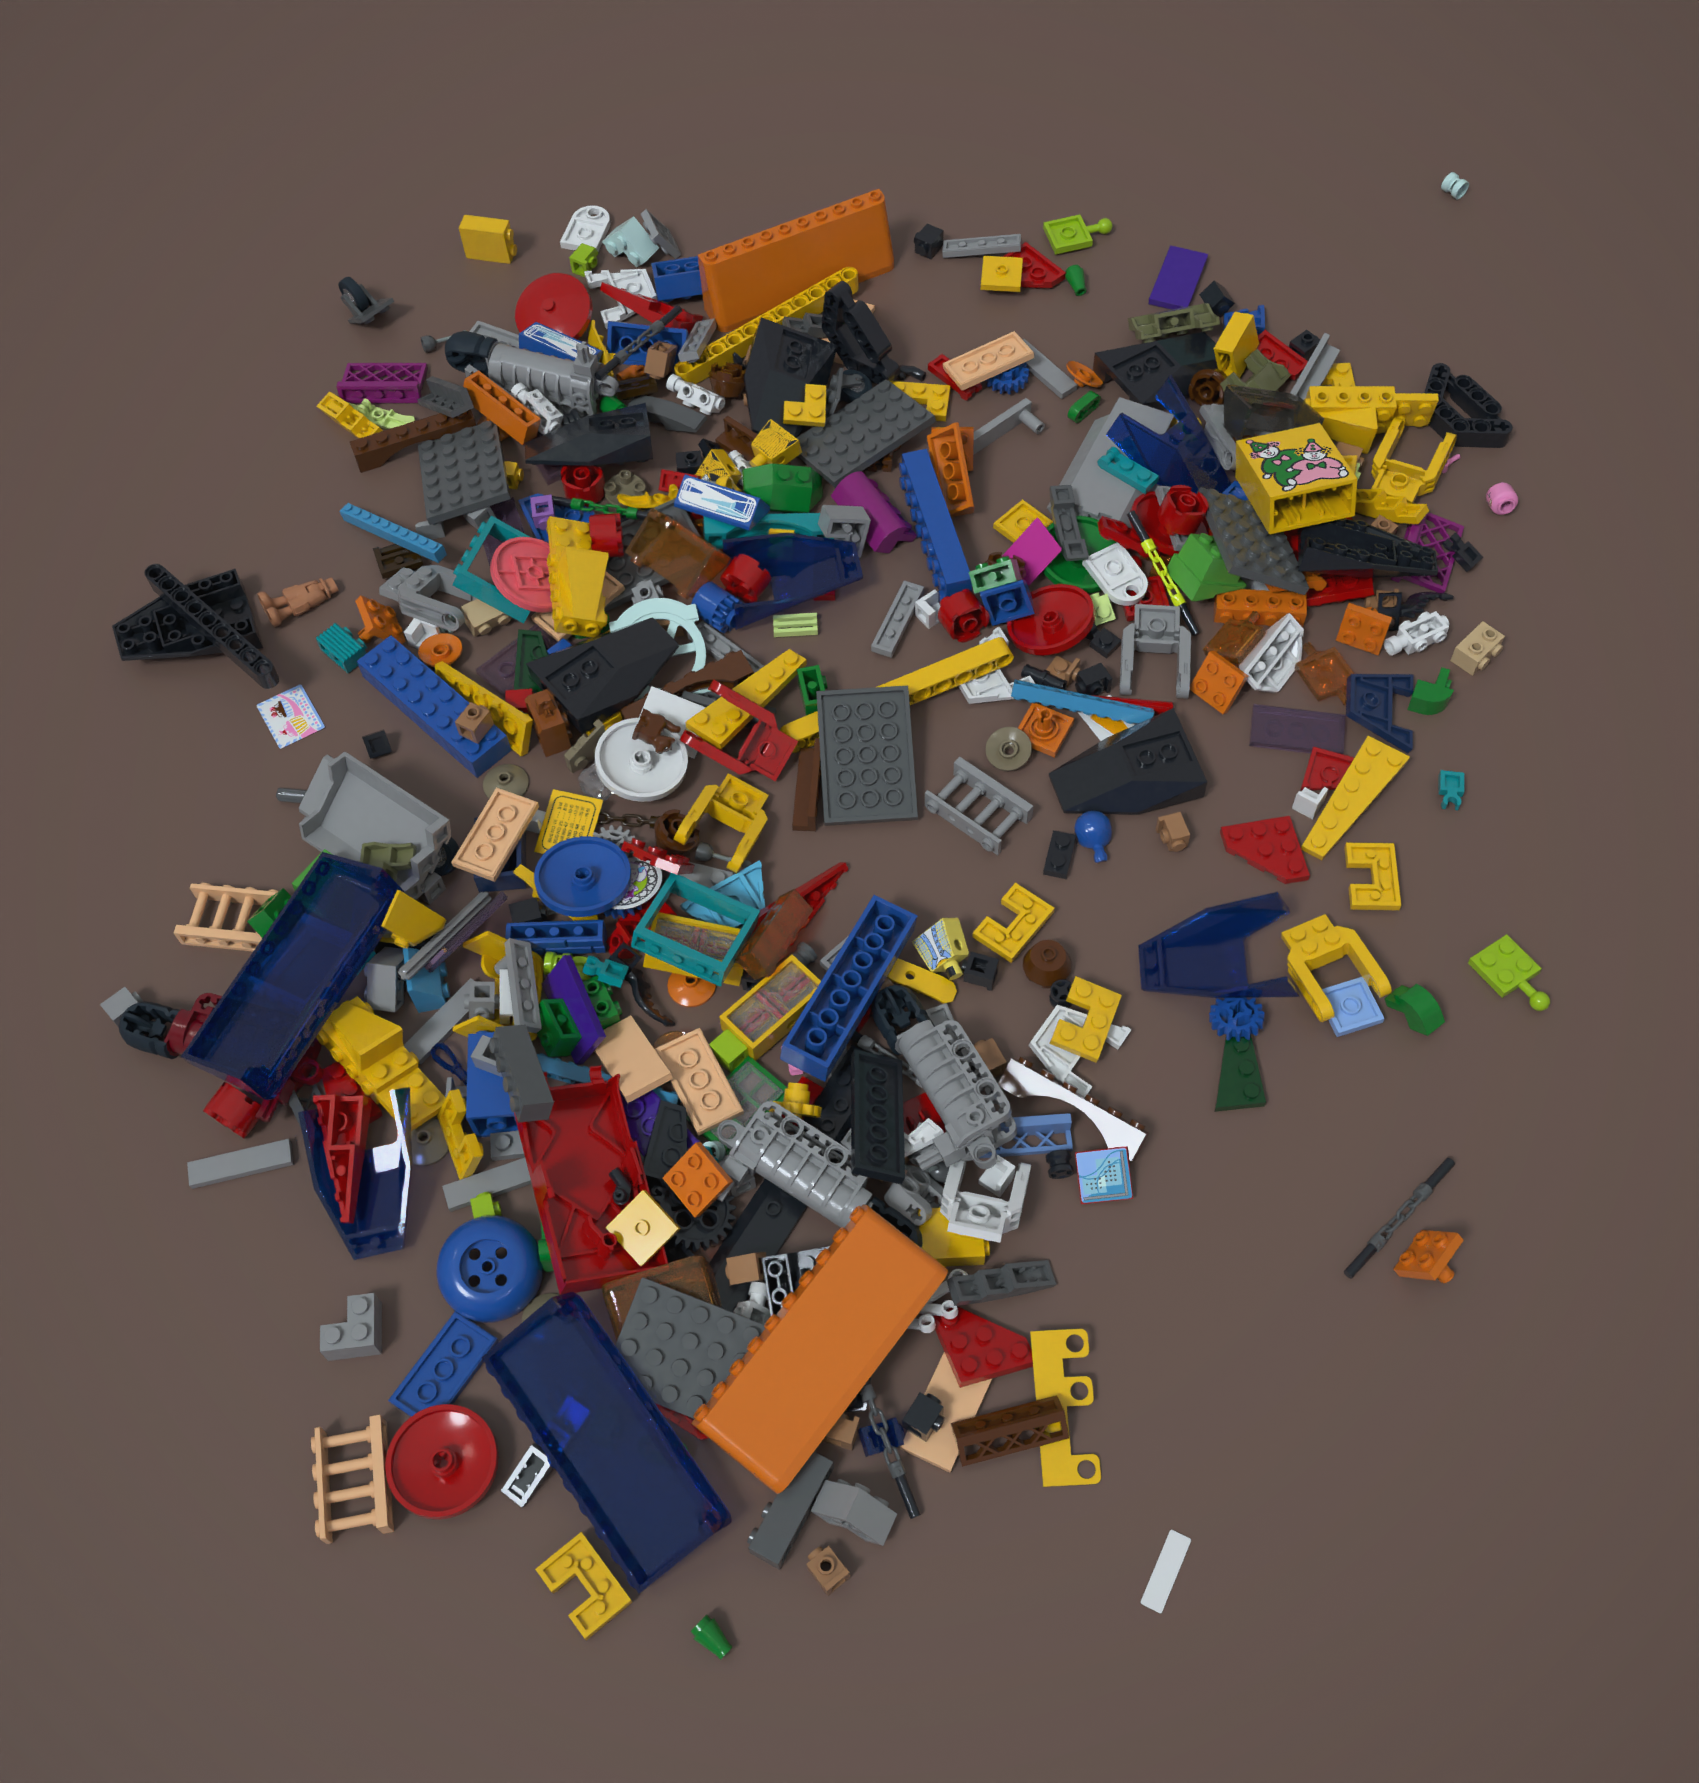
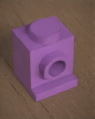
[530,495,555,530]

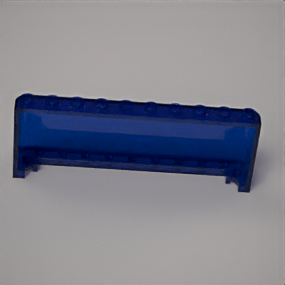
[181,852,405,1100]
[481,1292,732,1594]

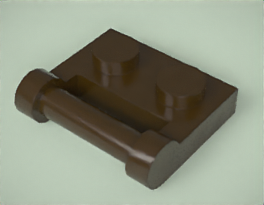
[616,373,658,400]
[373,544,424,579]

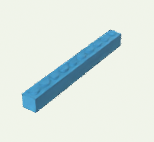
[339,503,447,563]
[1011,679,1154,724]
[537,1053,681,1105]

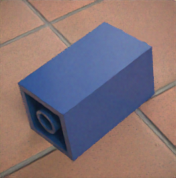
[466,1031,518,1138]

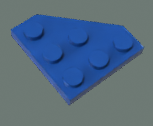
[518,493,595,543]

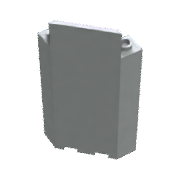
[1047,397,1178,529]
[299,752,451,900]

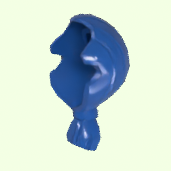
[1074,811,1112,863]

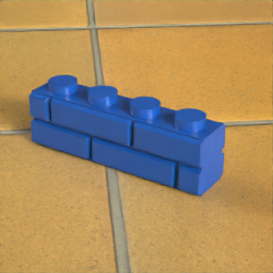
[505,920,607,955]

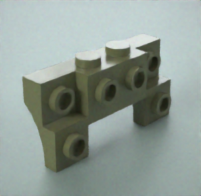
[1128,303,1220,343]
[1220,349,1291,413]
[350,842,416,938]

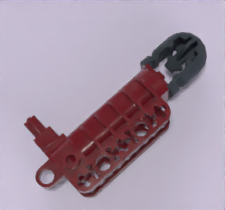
[119,993,324,1122]

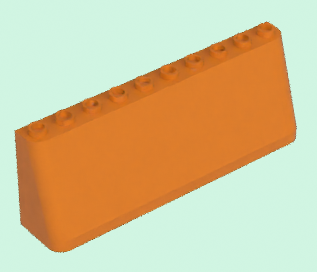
[698,189,894,332]
[691,1204,948,1494]

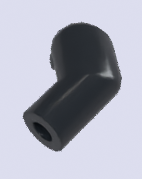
[897,365,926,382]
[609,1167,633,1205]

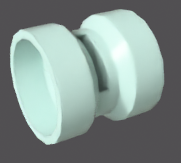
[1441,172,1469,200]

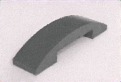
[1049,485,1089,561]

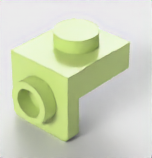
[1090,592,1116,626]

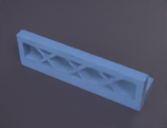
[978,1113,1073,1159]

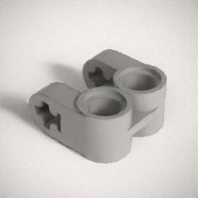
[884,1166,944,1226]

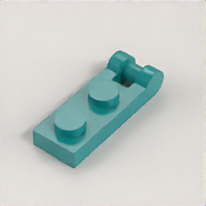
[1097,447,1159,494]

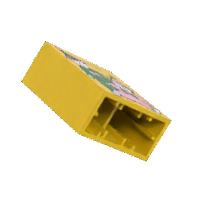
[1235,423,1357,535]

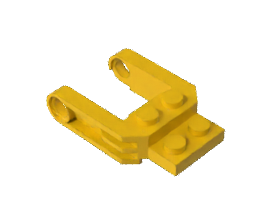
[1371,417,1457,504]
[673,773,769,874]
[1281,914,1392,1022]

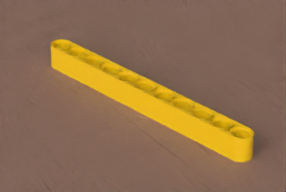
[674,267,859,384]
[780,637,1014,753]

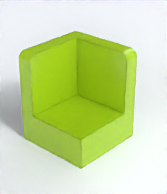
[709,1029,749,1073]

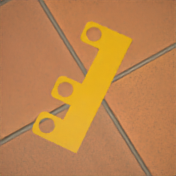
[1030,1329,1101,1487]

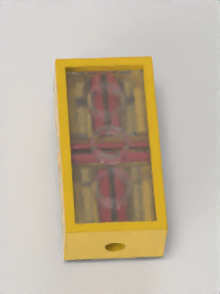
[643,912,749,986]
[719,955,821,1061]

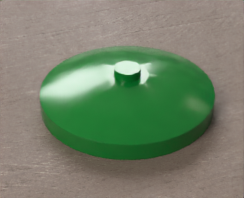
[1042,516,1117,593]

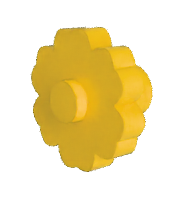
[769,1082,822,1119]

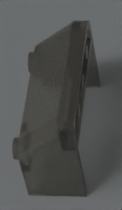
[1224,384,1324,440]

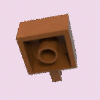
[525,689,573,757]

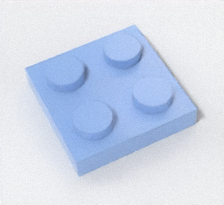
[1322,977,1385,1037]

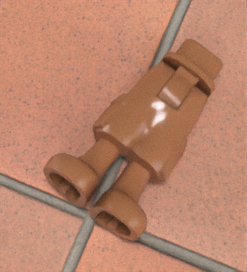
[257,577,339,628]

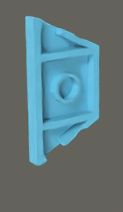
[680,860,765,928]

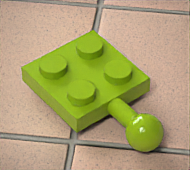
[1043,214,1112,255]
[1468,934,1550,1011]

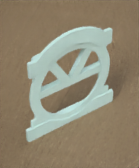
[609,598,712,702]

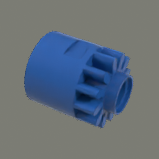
[691,582,744,634]

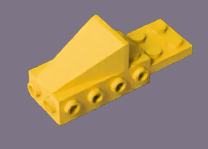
[1299,386,1439,454]
[547,516,609,637]
[315,996,445,1134]

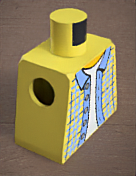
[912,918,969,980]

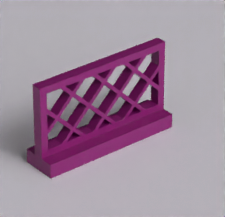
[336,363,428,403]
[1390,503,1464,593]

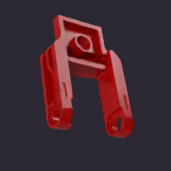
[679,679,798,781]

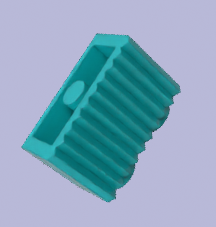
[316,623,367,673]

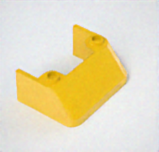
[323,883,447,949]
[452,931,544,1041]

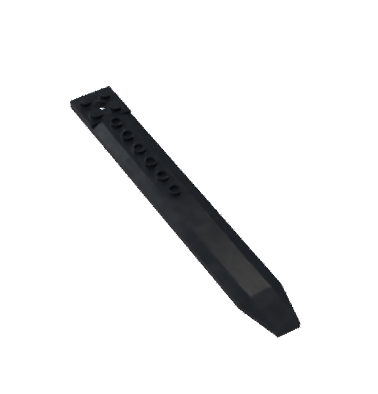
[689,1045,863,1312]

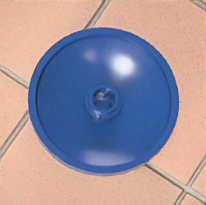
[534,836,631,917]

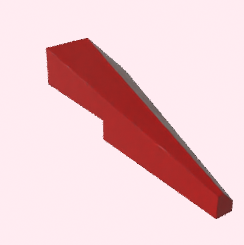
[600,282,703,335]
[751,862,848,962]
[313,1094,373,1224]

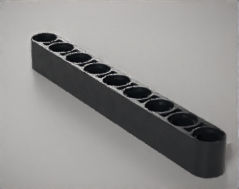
[144,564,279,689]

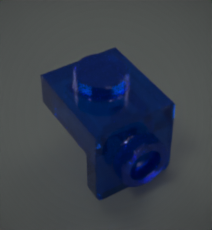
[858,1417,905,1457]

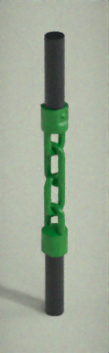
[543,495,670,523]

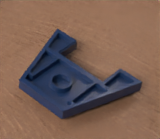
[1346,674,1414,753]

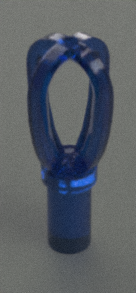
[430,1042,467,1086]

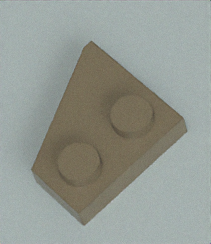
[564,719,605,774]

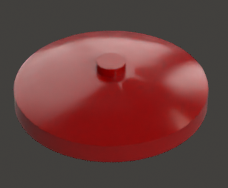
[515,273,593,340]
[1129,491,1213,556]
[1007,584,1096,655]
[385,1404,499,1519]

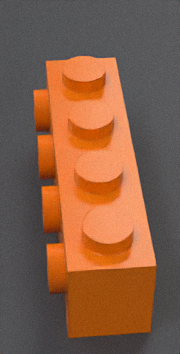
[463,370,541,445]
[1214,589,1307,627]

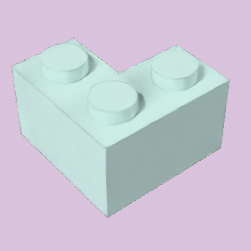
[602,216,659,267]

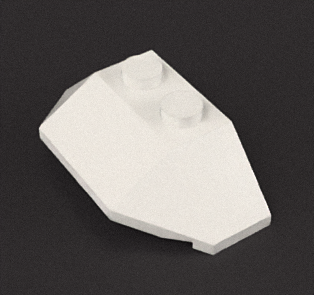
[1238,613,1304,693]

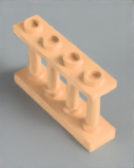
[174,883,278,953]
[311,1415,394,1544]

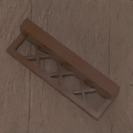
[715,416,791,465]
[792,738,821,832]
[951,1395,1069,1467]

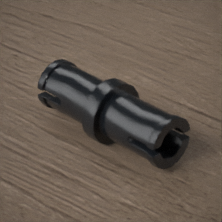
[1021,664,1067,690]

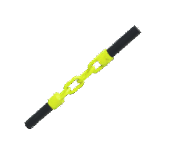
[1127,510,1200,636]

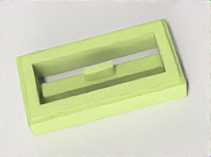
[773,613,818,637]

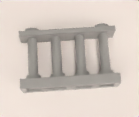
[925,756,1033,855]

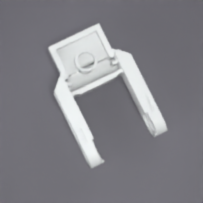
[940,1159,1031,1243]

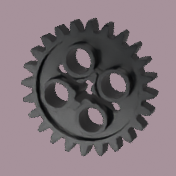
[653,1179,736,1253]

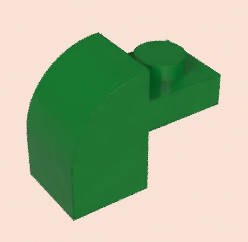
[1407,667,1454,715]
[1384,984,1445,1036]

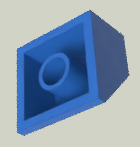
[980,580,1035,626]

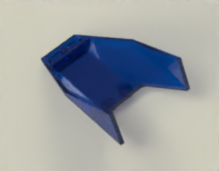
[1106,375,1231,494]
[722,533,863,630]
[1138,892,1300,998]
[298,1087,412,1260]

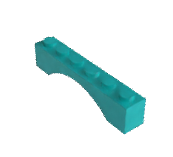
[703,513,834,549]

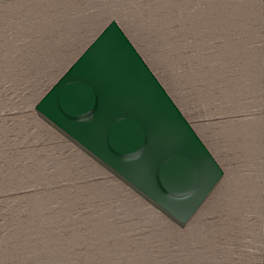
[514,629,547,693]
[1214,1034,1266,1112]

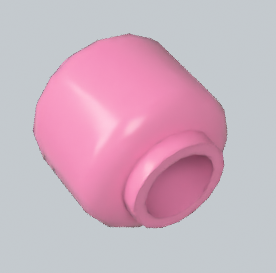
[1486,482,1518,515]

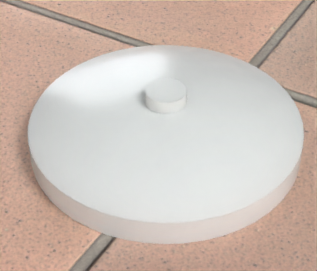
[595,718,688,802]

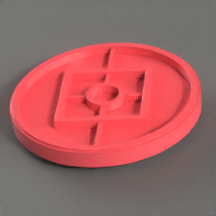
[490,537,553,613]

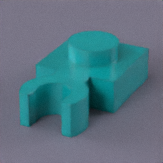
[1438,770,1464,811]
[582,956,629,988]

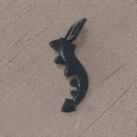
[1377,592,1454,631]
[608,941,675,1027]

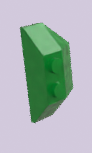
[742,463,823,513]

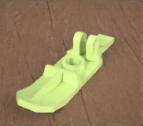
[347,399,416,429]

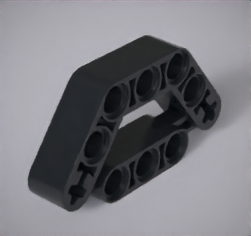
[821,281,901,384]
[1424,363,1513,448]

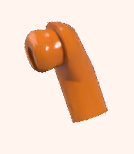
[616,365,646,381]

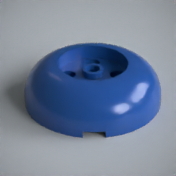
[436,1215,544,1323]

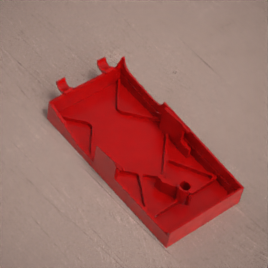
[514,1065,669,1295]

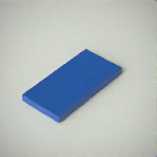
[388,1311,499,1417]

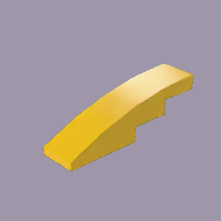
[316,391,383,439]
[1355,489,1429,524]

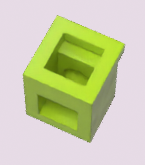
[569,243,598,277]
[470,1192,502,1218]

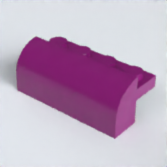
[831,471,917,553]

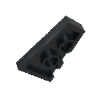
[643,1100,688,1182]

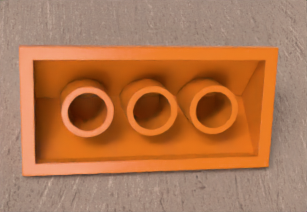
[927,422,974,517]

